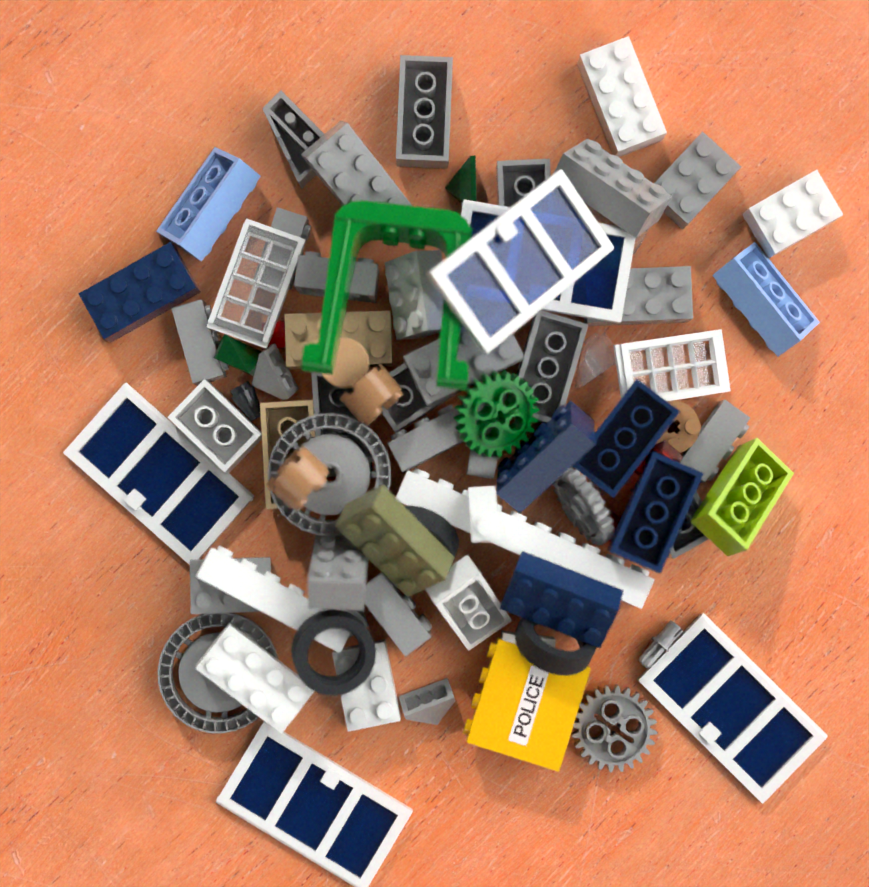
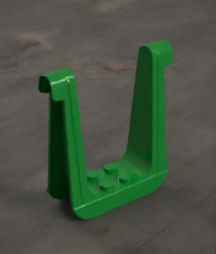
[301,200,472,390]

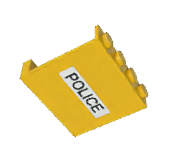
[463,637,591,772]

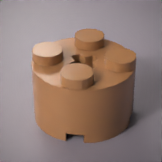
[340,364,403,426]
[652,400,701,454]
[266,445,329,511]

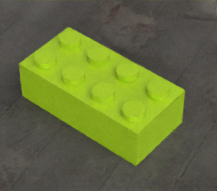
[690,438,794,556]

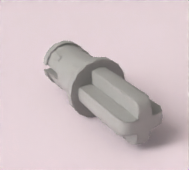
[639,620,683,668]

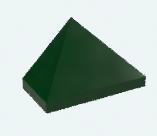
[445,156,477,213]
[214,334,261,377]

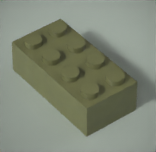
[335,485,455,597]

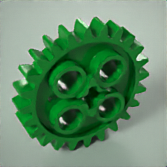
[453,370,540,457]

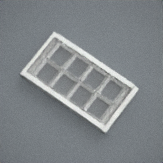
[207,218,306,349]
[613,329,731,401]

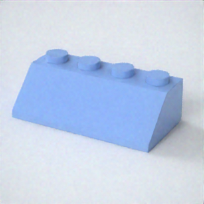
[156,147,261,262]
[712,242,820,357]

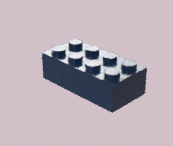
[79,242,201,343]
[572,379,680,498]
[496,401,596,513]
[607,451,704,574]
[500,551,624,648]

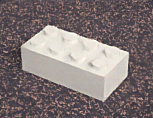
[577,36,667,157]
[195,622,314,734]

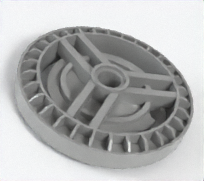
[268,413,391,536]
[157,613,278,733]

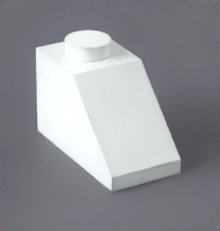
[468,486,500,542]

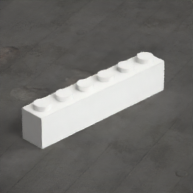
[196,545,350,653]

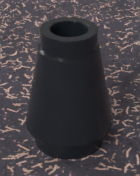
[230,381,261,421]

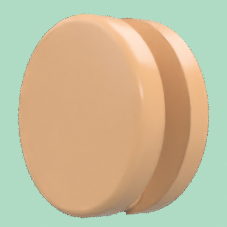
[322,338,370,389]

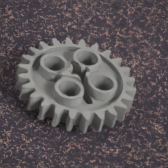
[552,466,614,546]
[571,684,657,772]

